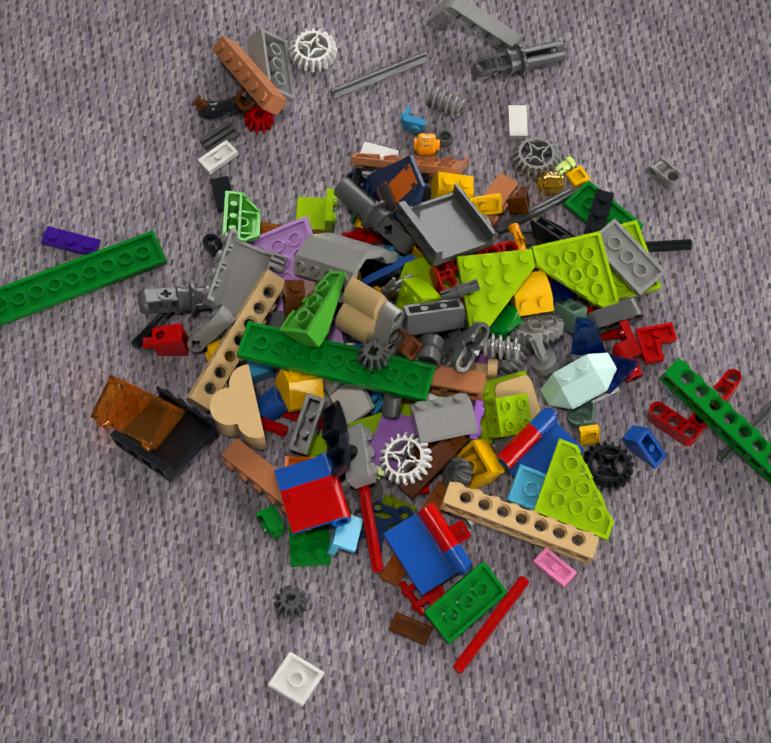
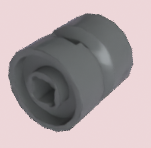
[415,333,445,369]

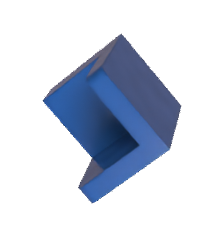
[256,387,288,420]

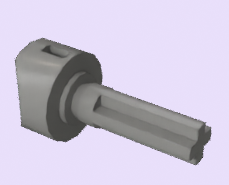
[529,333,559,378]

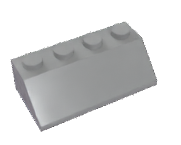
[247,28,295,100]

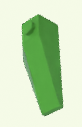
[279,270,346,347]

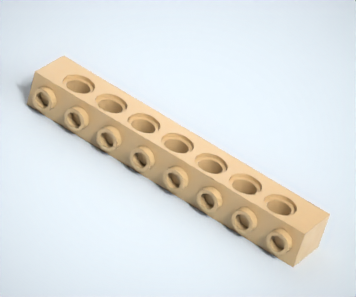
[185,269,285,412]
[439,481,600,564]

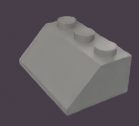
[409,393,478,444]

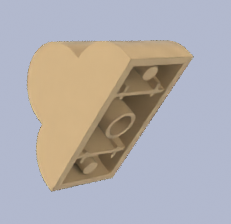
[335,276,388,344]
[210,364,267,450]

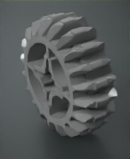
[511,134,561,181]

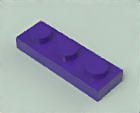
[41,226,101,256]

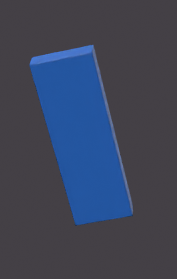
[361,254,414,287]

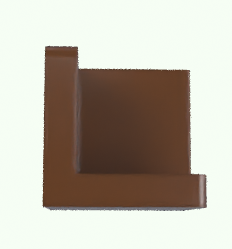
[396,329,423,361]

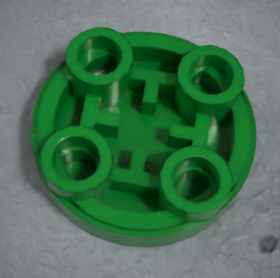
[489,305,522,339]

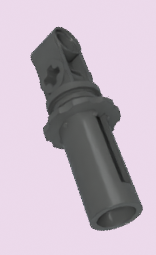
[471,40,566,78]
[334,178,416,255]
[137,281,211,317]

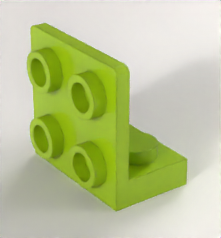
[482,393,531,438]

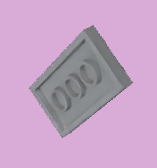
[600,218,666,297]

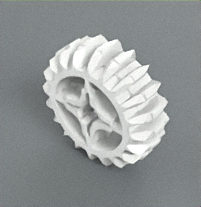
[289,28,337,73]
[379,432,433,486]

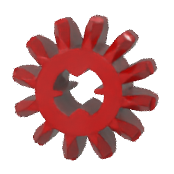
[244,105,274,135]

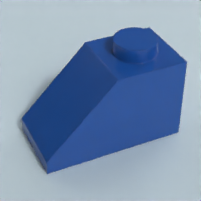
[621,425,666,469]

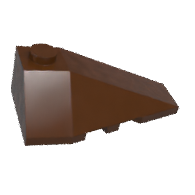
[282,280,345,321]
[397,435,468,499]

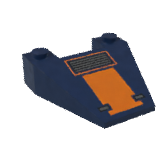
[363,155,425,246]

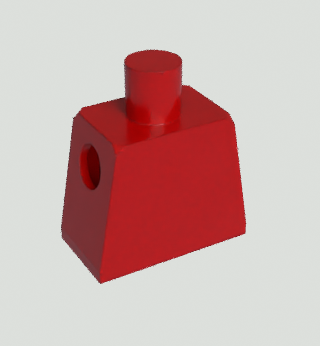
[143,323,189,356]

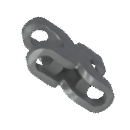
[440,319,490,372]

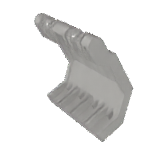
[202,228,288,323]
[293,232,398,289]

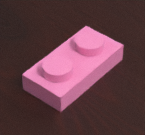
[533,547,577,589]

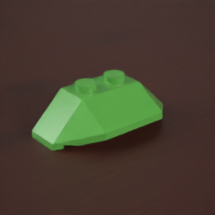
[221,190,261,244]

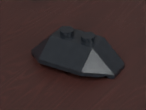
[530,214,576,245]

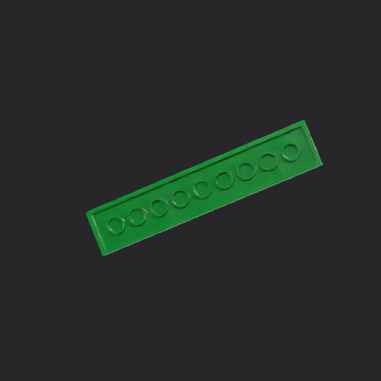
[0,230,167,326]
[237,321,436,402]

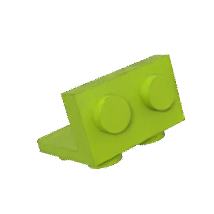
[296,188,338,232]

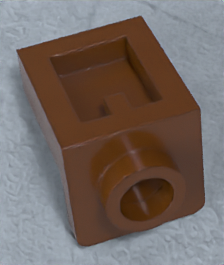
[507,187,530,215]

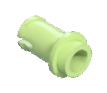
[555,156,576,178]

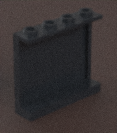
[110,386,217,482]

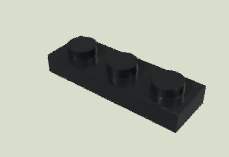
[583,189,615,235]

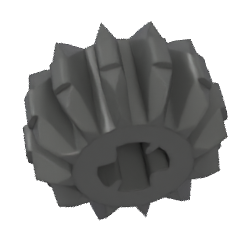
[357,338,390,372]
[442,457,474,488]
[274,585,308,621]

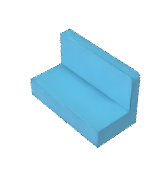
[327,514,363,556]

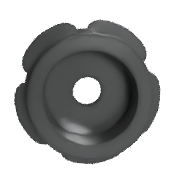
[436,130,454,147]

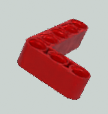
[429,240,519,304]
[647,369,742,446]

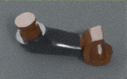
[191,86,257,119]

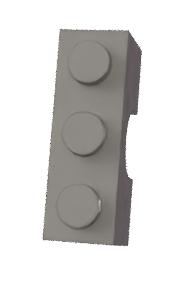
[346,423,377,489]

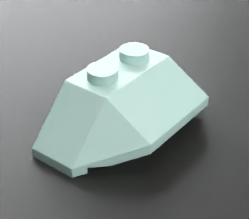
[541,353,617,409]

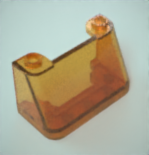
[90,375,186,452]

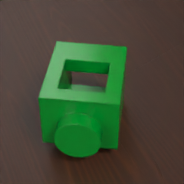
[256,505,285,539]

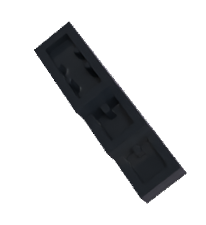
[322,400,350,478]

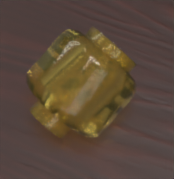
[537,170,565,194]

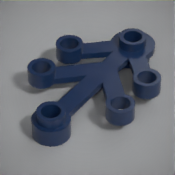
[354,501,414,554]

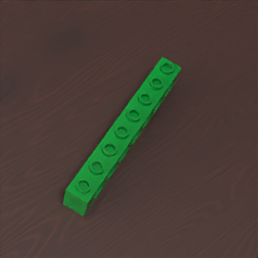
[659,358,771,484]

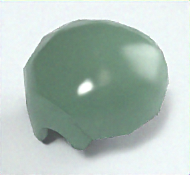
[566,400,596,428]

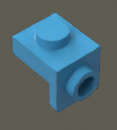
[400,106,426,134]

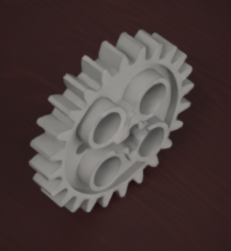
[508,312,564,344]

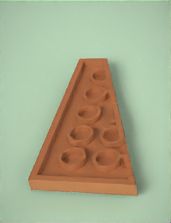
[351,153,470,176]

